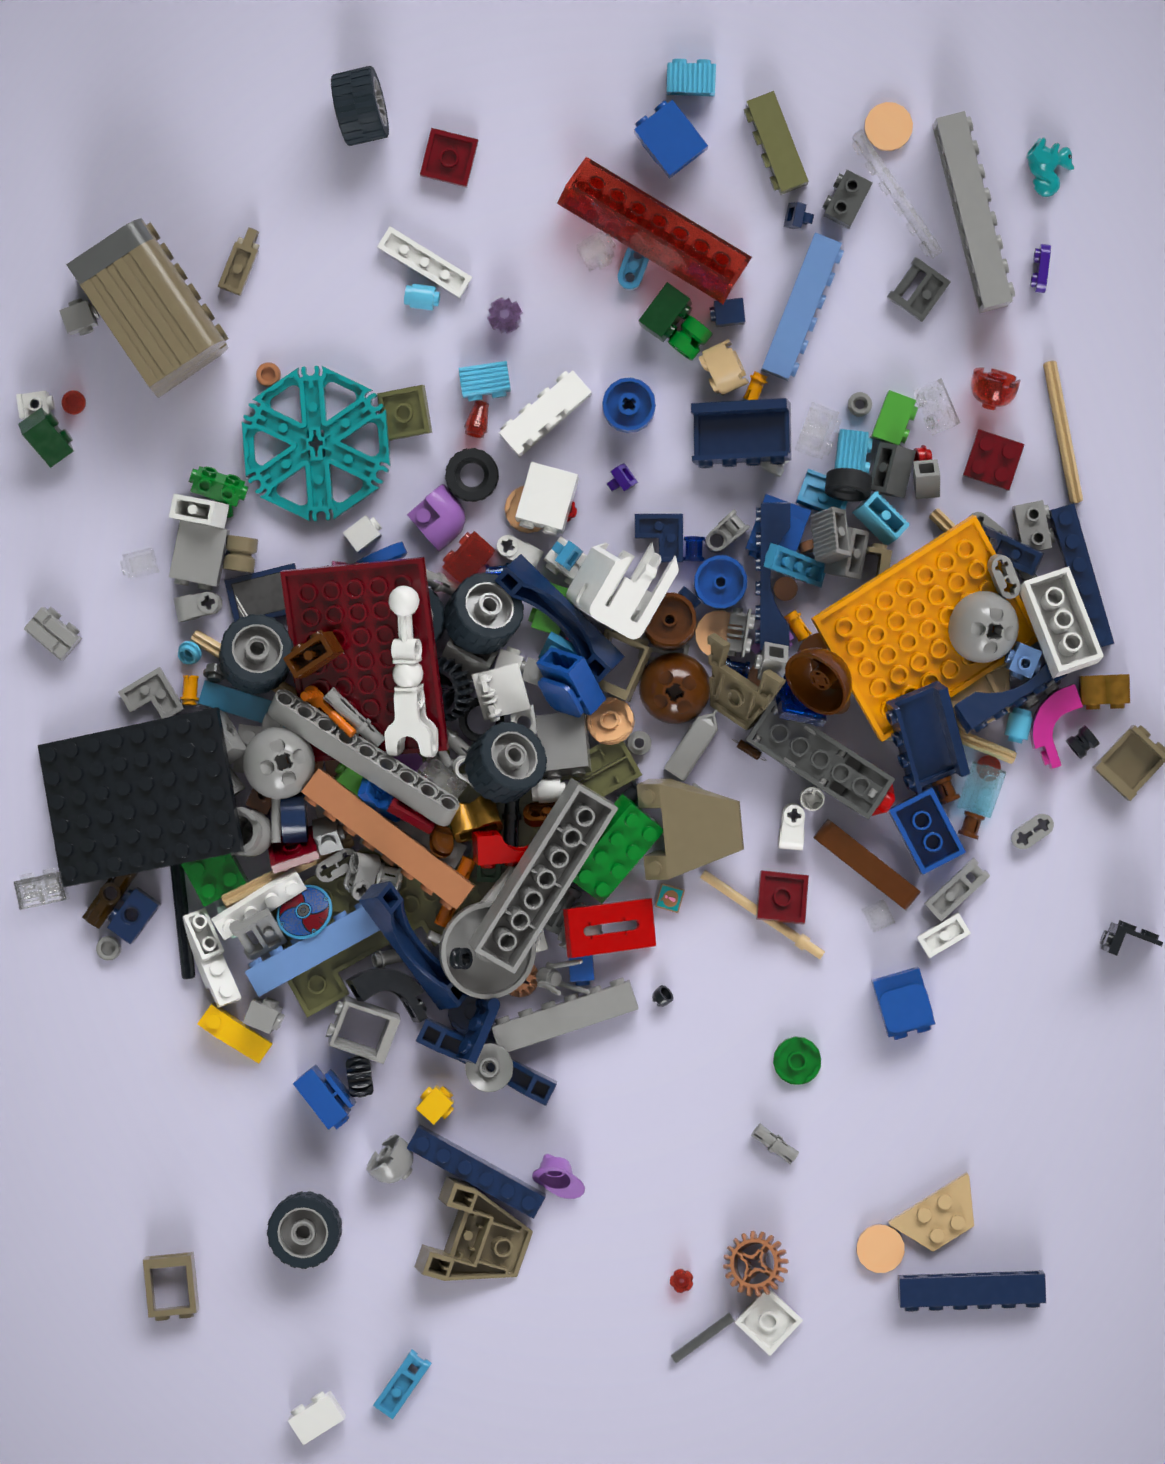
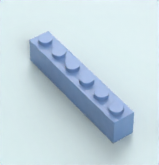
[761,233,844,381]
[245,902,380,997]

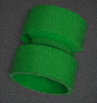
[668,315,713,361]

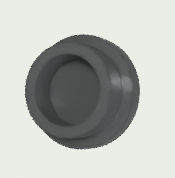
[203,663,225,683]

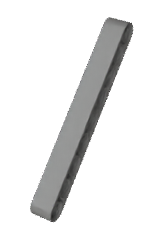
[268,689,459,826]

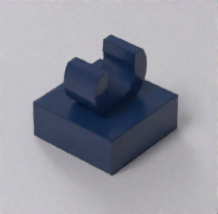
[783,202,814,229]

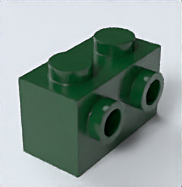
[638,282,692,343]
[18,407,74,468]

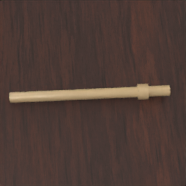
[700,870,825,959]

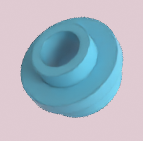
[178,641,202,665]

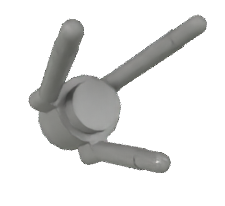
[536,959,590,995]

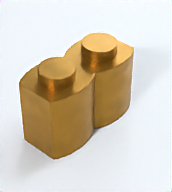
[1079,674,1130,710]
[450,796,503,843]

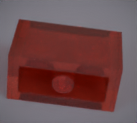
[442,531,497,583]

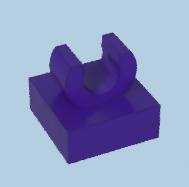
[607,463,638,491]

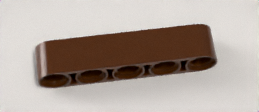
[813,819,921,910]

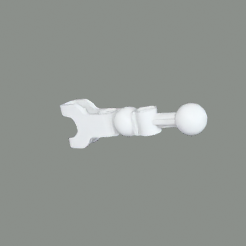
[385,586,439,757]

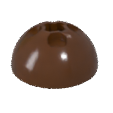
[785,648,852,715]
[639,653,710,724]

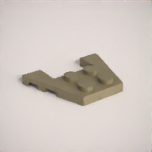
[707,633,786,730]

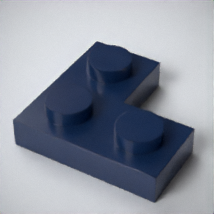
[635,514,683,563]

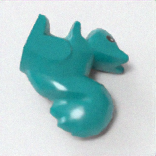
[1026,137,1074,197]

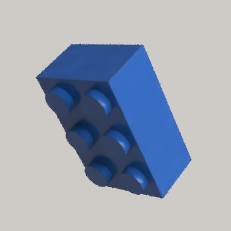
[888,787,966,875]

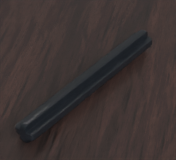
[170,864,195,979]

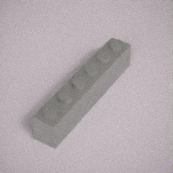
[491,978,638,1052]

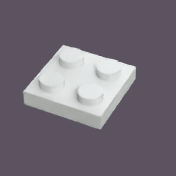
[734,1288,803,1356]

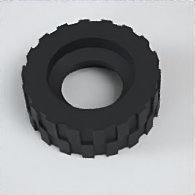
[445,448,499,502]

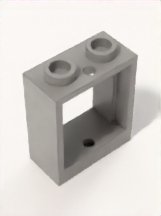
[326,995,400,1064]

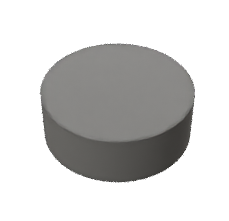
[96,936,121,960]

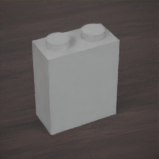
[169,520,230,591]
[536,713,592,779]

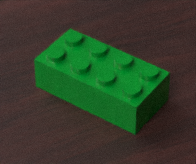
[573,794,663,904]
[181,854,249,907]

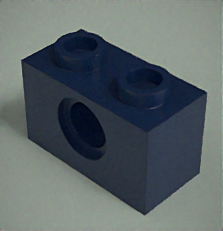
[107,887,161,944]

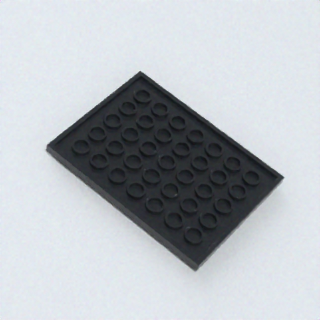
[38,707,244,888]

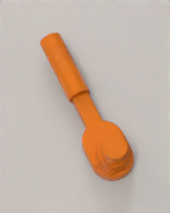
[300,685,356,738]

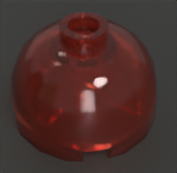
[970,367,1021,410]

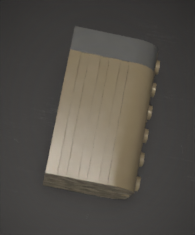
[66,218,229,398]

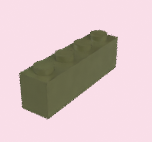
[743,91,809,195]

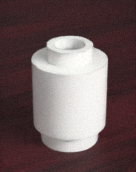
[532,778,566,803]

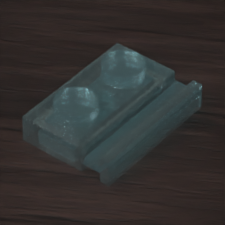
[957,761,1006,818]

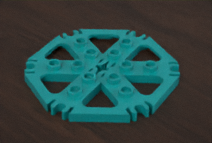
[242,365,391,522]

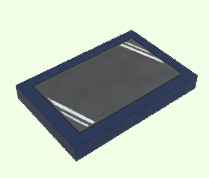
[224,563,296,622]

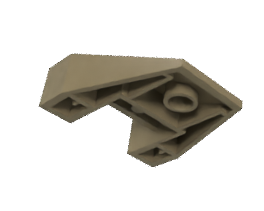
[637,779,744,880]
[414,1176,533,1281]

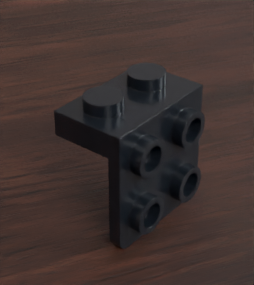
[1100,920,1163,956]

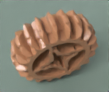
[723,1231,789,1297]

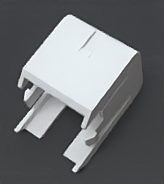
[566,542,679,639]

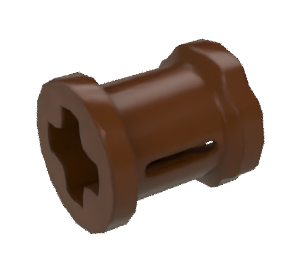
[931,775,960,805]
[958,810,985,840]

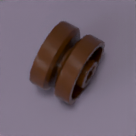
[644,592,696,651]

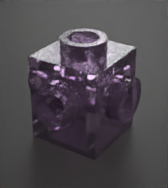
[487,297,523,334]

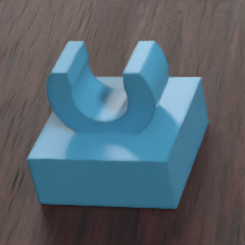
[551,541,583,571]

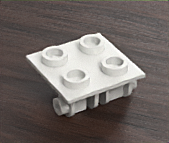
[471,663,531,722]

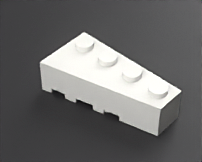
[499,370,592,458]

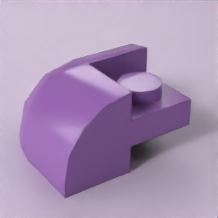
[407,484,466,552]

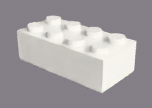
[1020,566,1104,678]

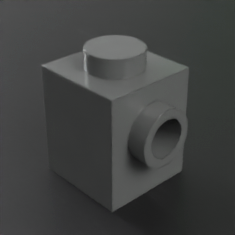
[312,816,346,856]

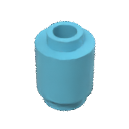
[404,284,440,311]
[1004,707,1033,744]

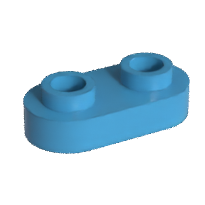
[618,242,650,290]

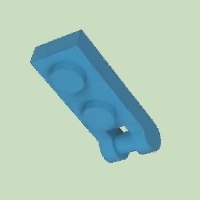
[373,1349,432,1419]

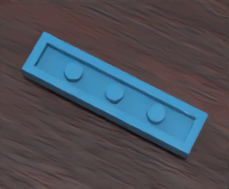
[763,543,826,588]

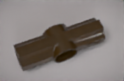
[82,873,138,929]

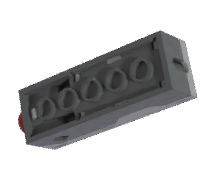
[745,700,896,820]

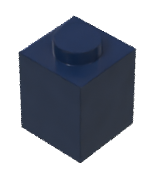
[709,298,746,327]

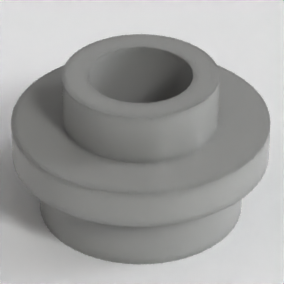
[848,392,872,417]
[627,731,651,755]

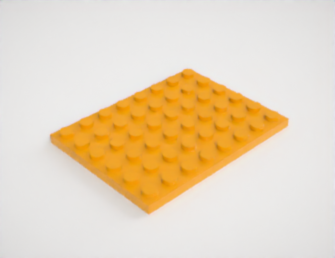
[811,515,1038,742]

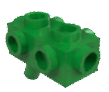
[189,466,249,518]

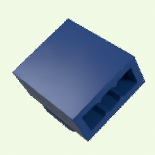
[634,99,708,179]
[745,494,811,558]
[536,647,606,718]
[871,967,936,1040]
[293,1064,356,1130]

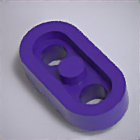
[1030,244,1051,293]

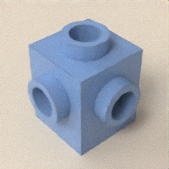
[1004,641,1042,680]

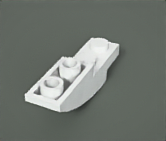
[183,908,242,1008]

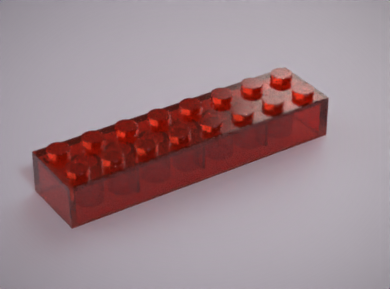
[557,157,752,304]

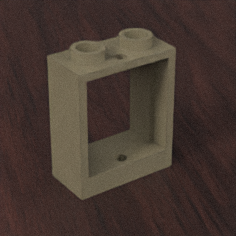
[598,628,653,702]
[143,1252,199,1321]

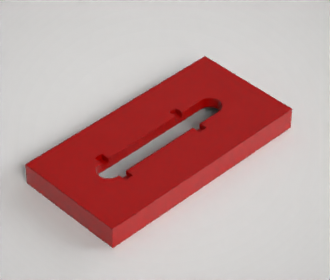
[563,898,656,958]

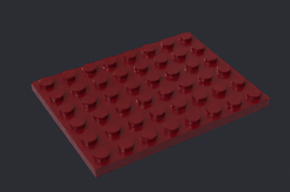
[280,557,449,762]

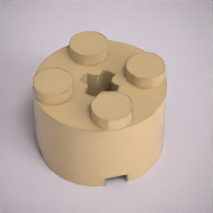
[699,339,749,396]

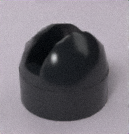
[652,985,673,1007]

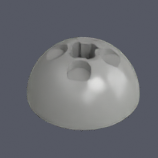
[948,591,1019,663]
[243,727,315,799]

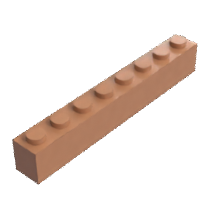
[301,768,476,910]

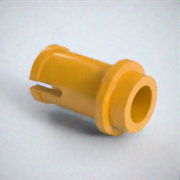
[743,371,768,400]
[784,609,812,642]
[180,675,199,706]

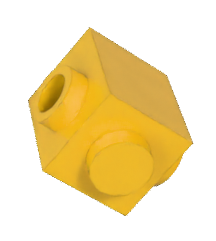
[416,1085,454,1125]

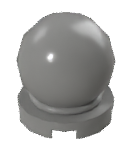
[231,807,271,857]

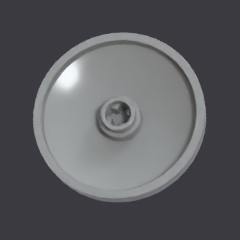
[439,901,536,999]

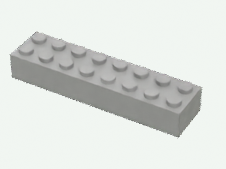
[932,111,1015,313]
[468,778,618,974]

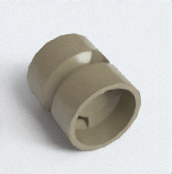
[223,535,258,573]

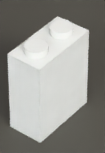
[515,462,579,536]

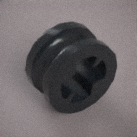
[450,948,473,970]

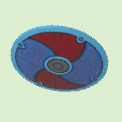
[277,885,332,939]

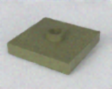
[377,385,433,441]

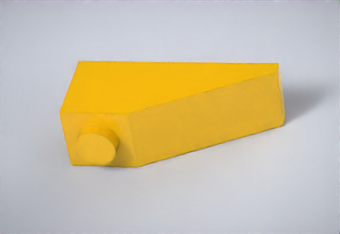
[197,1002,273,1064]

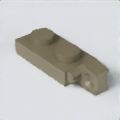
[218,227,260,296]

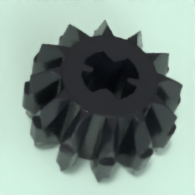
[346,1056,374,1098]

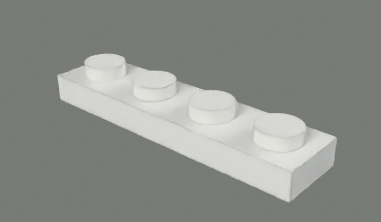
[377,227,472,298]
[211,867,307,941]

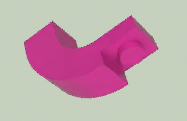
[1030,684,1083,769]

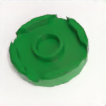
[773,1036,821,1085]

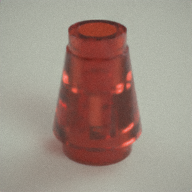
[464,401,489,438]

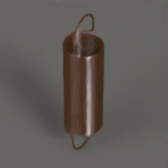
[732,739,766,761]

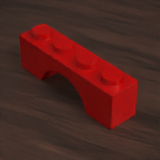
[472,830,530,868]

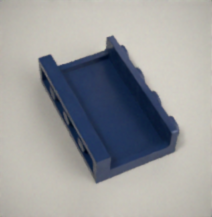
[691,398,792,469]
[885,681,970,795]

